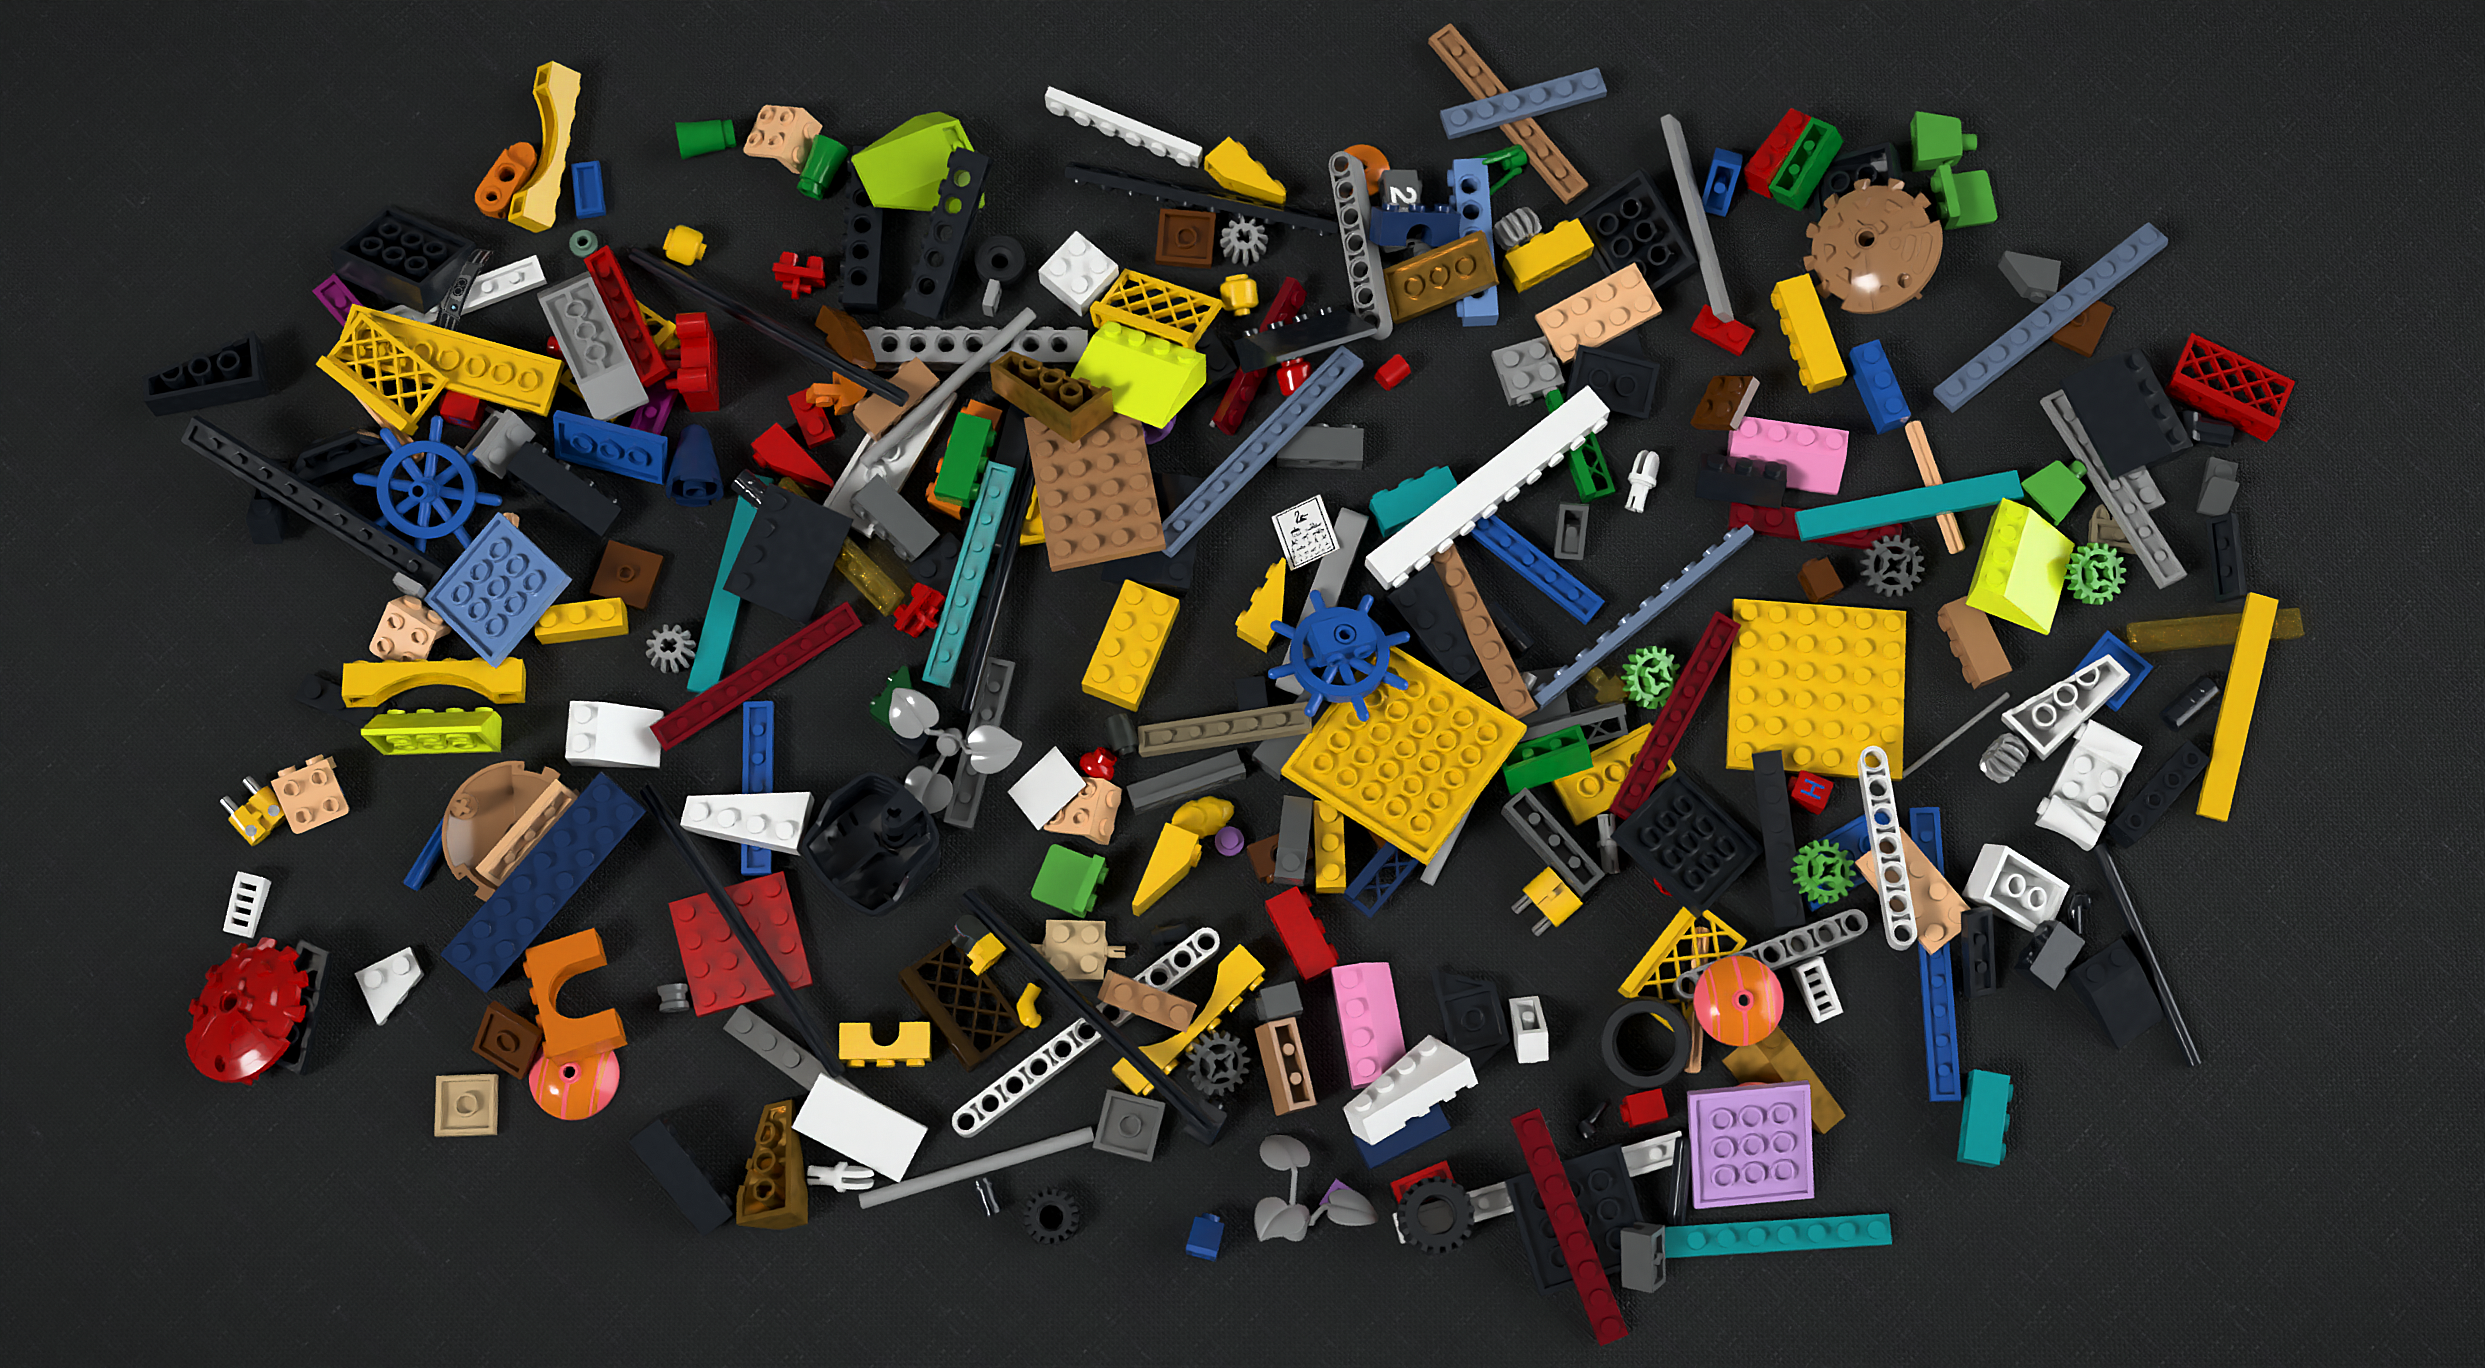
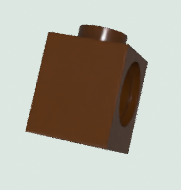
[1797,557,1843,605]

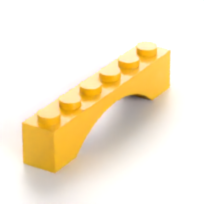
[508,61,581,233]
[342,657,526,708]
[1112,944,1265,1097]

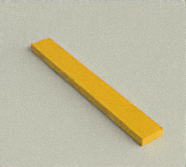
[2196,592,2279,822]

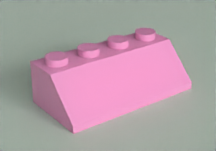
[1727,416,1849,495]
[1330,962,1406,1090]

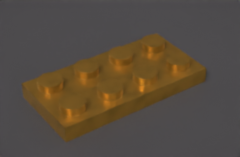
[1383,230,1499,325]

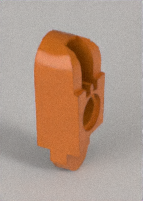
[475,142,538,219]

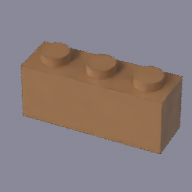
[853,356,941,443]
[1938,596,2012,690]
[1097,969,1197,1033]
[1255,1017,1317,1116]

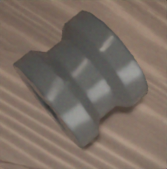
[657,984,690,1013]

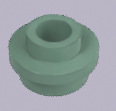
[569,230,598,258]

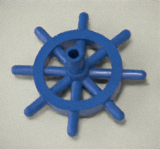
[353,415,503,553]

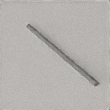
[1902,692,2010,778]

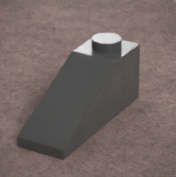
[1274,795,1313,886]

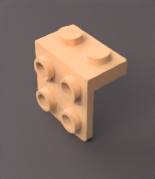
[743,105,822,174]
[369,595,452,662]
[271,754,349,834]
[1044,776,1123,845]

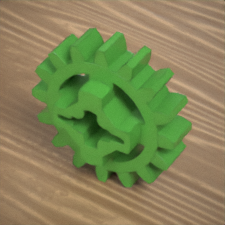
[2064,543,2126,605]
[1621,646,1680,709]
[1791,839,1856,905]

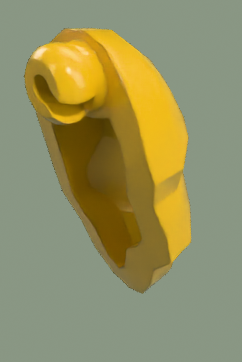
[1171,796,1234,839]

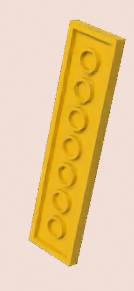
[338,304,565,417]

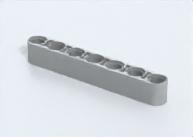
[1329,151,1392,340]
[1275,507,1369,696]
[1672,909,1868,1003]

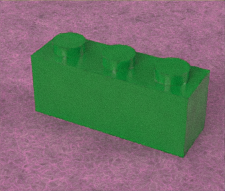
[1768,117,1844,212]
[934,412,996,508]
[1500,724,1594,795]

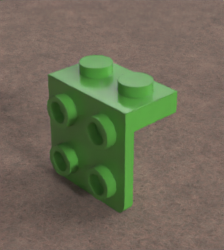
[1931,164,1997,230]
[1031,844,1109,919]

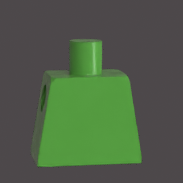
[1910,112,1977,172]
[2021,460,2087,528]

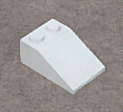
[565,701,664,769]
[1961,844,2070,933]

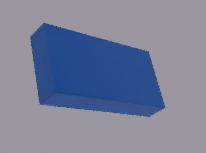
[571,160,606,219]

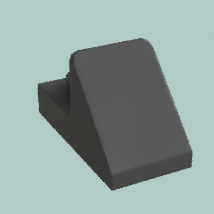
[2196,457,2239,517]
[1554,502,1589,560]

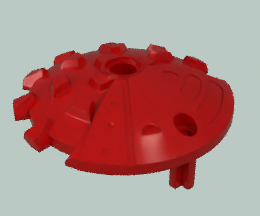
[185,937,308,1086]

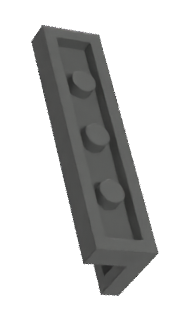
[1517,700,1628,745]
[1126,750,1246,815]

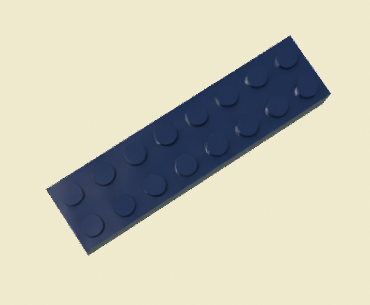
[440,772,647,993]

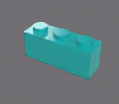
[1369,466,1458,538]
[1957,1069,2013,1168]

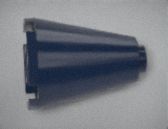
[665,424,724,507]

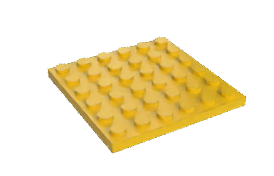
[1726,598,1906,782]
[1281,646,1527,865]

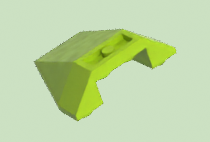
[851,111,984,213]

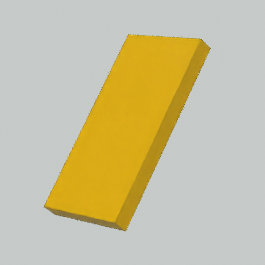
[1551,723,1677,827]

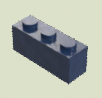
[1353,1102,1451,1171]

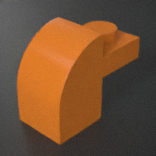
[806,366,868,415]

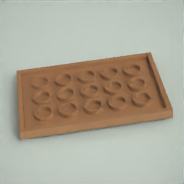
[1024,411,1166,572]

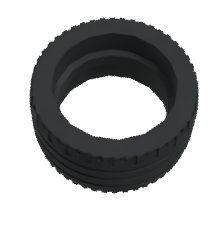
[1600,996,1692,1088]

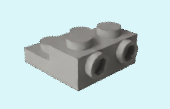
[1491,336,1565,406]

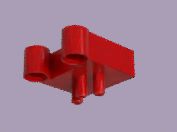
[664,312,719,413]

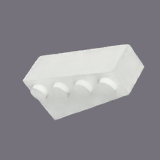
[2001,654,2130,761]
[680,792,815,856]

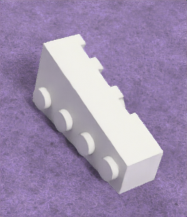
[1343,1035,1478,1145]

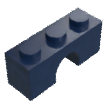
[1369,202,1461,247]

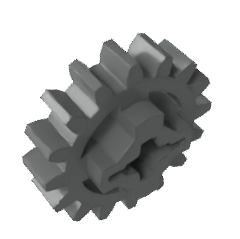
[1860,535,1925,597]
[1184,1029,1250,1096]

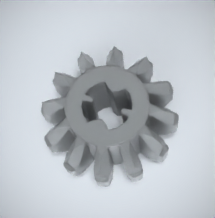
[1492,207,1542,251]
[1220,216,1268,266]
[646,624,696,674]
[1979,733,2029,783]

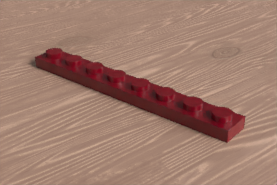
[649,601,862,752]
[1607,611,1741,820]
[1509,1107,1629,1346]

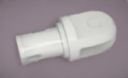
[1625,450,1659,513]
[807,1162,874,1192]

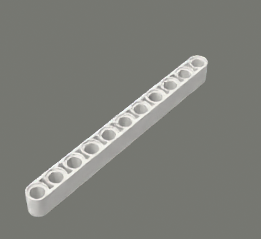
[952,928,1220,1138]

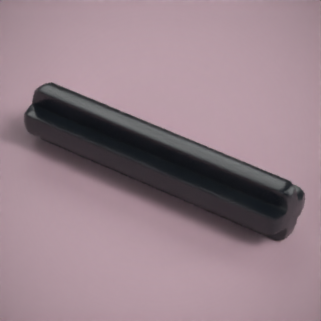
[1667,1136,1691,1226]

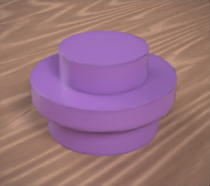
[1215,827,1244,856]

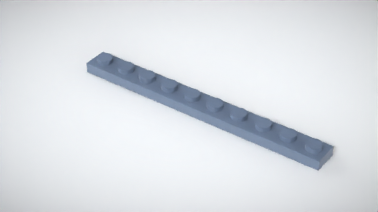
[1933,222,2168,413]
[1161,345,1363,558]
[1532,524,1754,713]

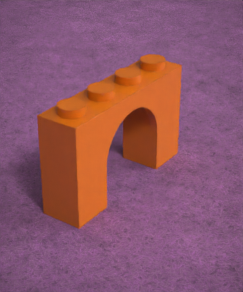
[523,928,627,1067]

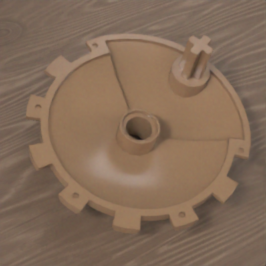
[1804,178,1943,314]
[442,760,581,901]

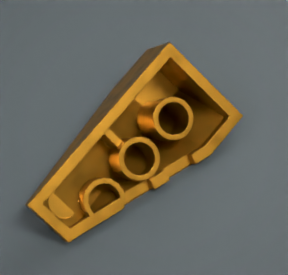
[1722,1025,1846,1135]
[736,1099,808,1230]

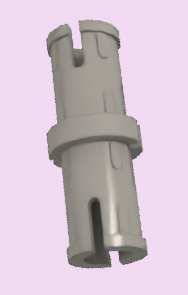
[1597,814,1620,874]

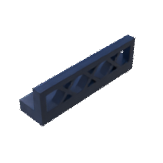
[1343,841,1419,919]

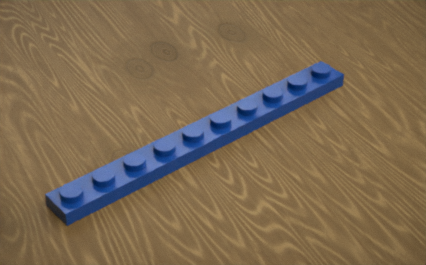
[1908,807,1961,1102]

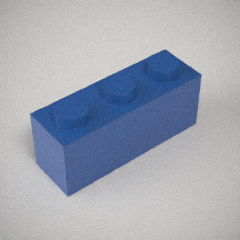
[1846,339,1911,435]

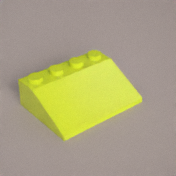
[1071,320,1206,429]
[1965,498,2074,635]
[361,707,502,755]

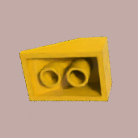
[1132,823,1202,916]

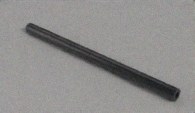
[2092,843,2202,1068]

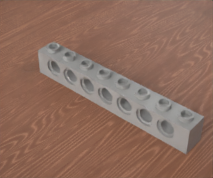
[863,326,1089,372]

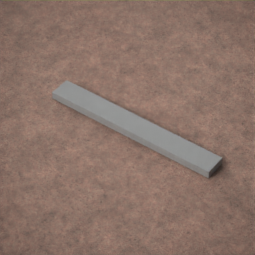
[1661,114,1734,323]
[2040,389,2187,589]

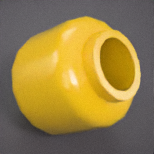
[663,225,707,266]
[1220,274,1259,317]

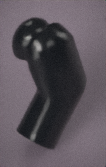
[2067,893,2091,934]

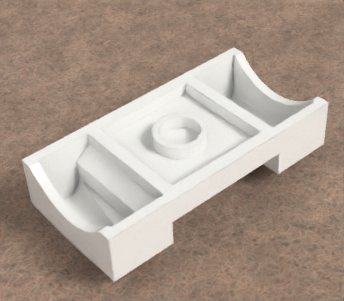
[2035,719,2143,851]

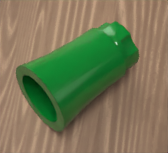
[675,119,736,160]
[797,135,850,200]

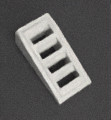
[223,872,271,939]
[1790,956,1843,1023]

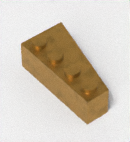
[990,350,1113,444]

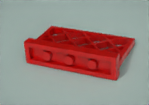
[2164,333,2295,442]

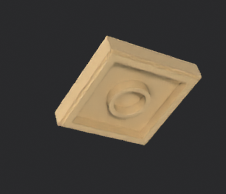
[434,1074,499,1137]

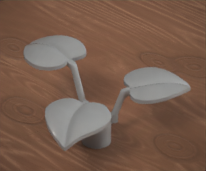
[889,688,1022,814]
[1254,1135,1379,1241]

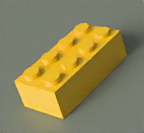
[1081,579,1180,712]

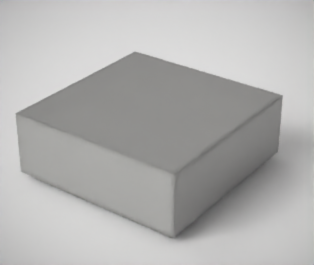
[982,279,1002,317]
[393,572,428,602]

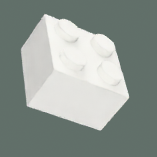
[1039,231,1119,317]

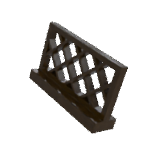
[898,939,1027,1073]

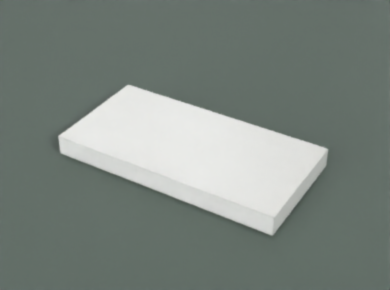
[792,1073,928,1182]

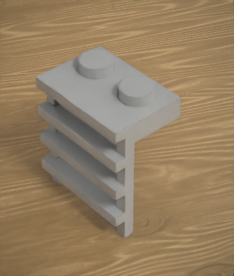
[455,406,536,479]

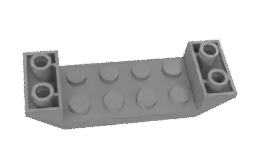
[537,271,650,422]

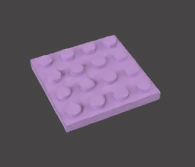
[1687,1080,1814,1209]

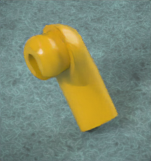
[1016,983,1042,1028]

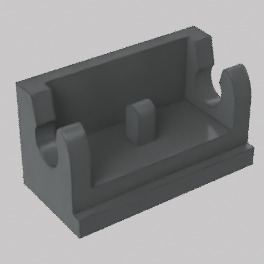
[1621,1222,1666,1293]

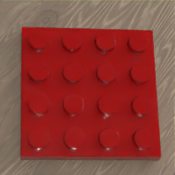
[669,871,814,1018]

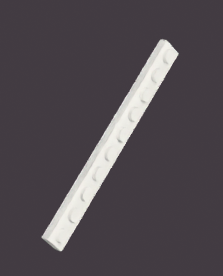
[1392,1131,1682,1244]

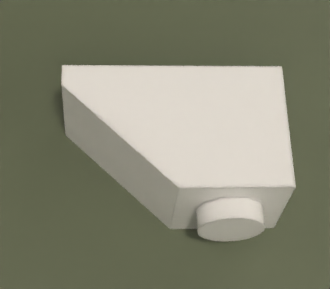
[1509,996,1549,1063]

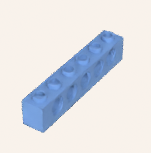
[1447,158,1499,327]

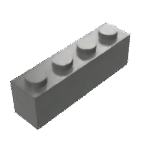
[1501,787,1605,900]

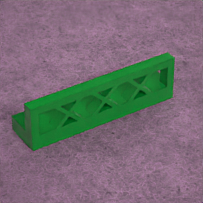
[1545,389,1616,504]

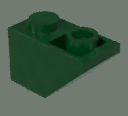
[869,665,913,734]

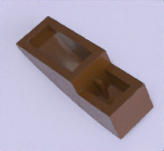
[815,305,876,370]

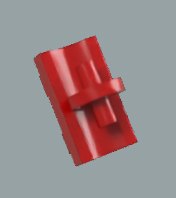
[772,251,827,300]
[894,582,947,638]

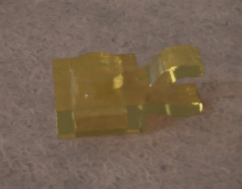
[1585,666,1631,706]

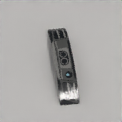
[435,245,494,332]

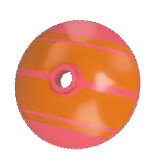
[1693,956,1784,1046]
[529,1046,620,1121]

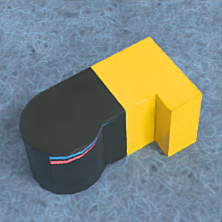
[949,915,1006,976]

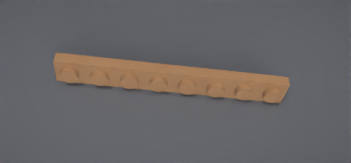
[1428,23,1589,205]
[1430,543,1538,720]

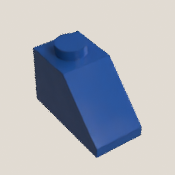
[1701,148,1743,217]
[1186,1213,1224,1261]

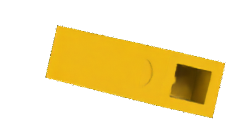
[1204,137,1286,205]
[1235,557,1286,653]

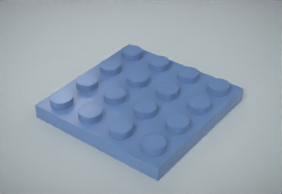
[423,512,573,669]

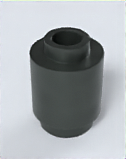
[1104,713,1140,759]

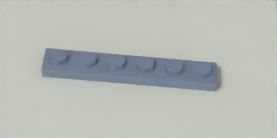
[1440,67,1607,140]

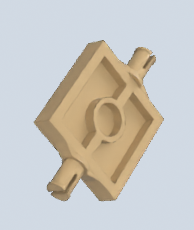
[1030,920,1126,982]

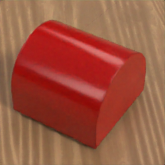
[1374,354,1411,391]

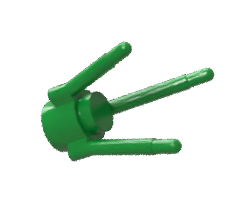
[1470,144,1527,196]

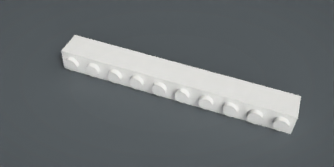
[1365,385,1610,591]

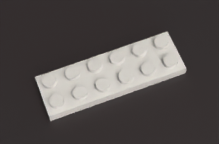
[823,392,957,539]

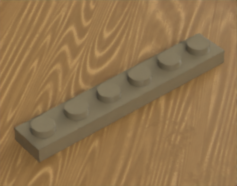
[1138,702,1312,757]

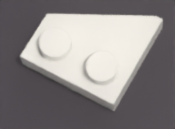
[355,947,424,1026]

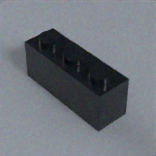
[1695,453,1787,509]

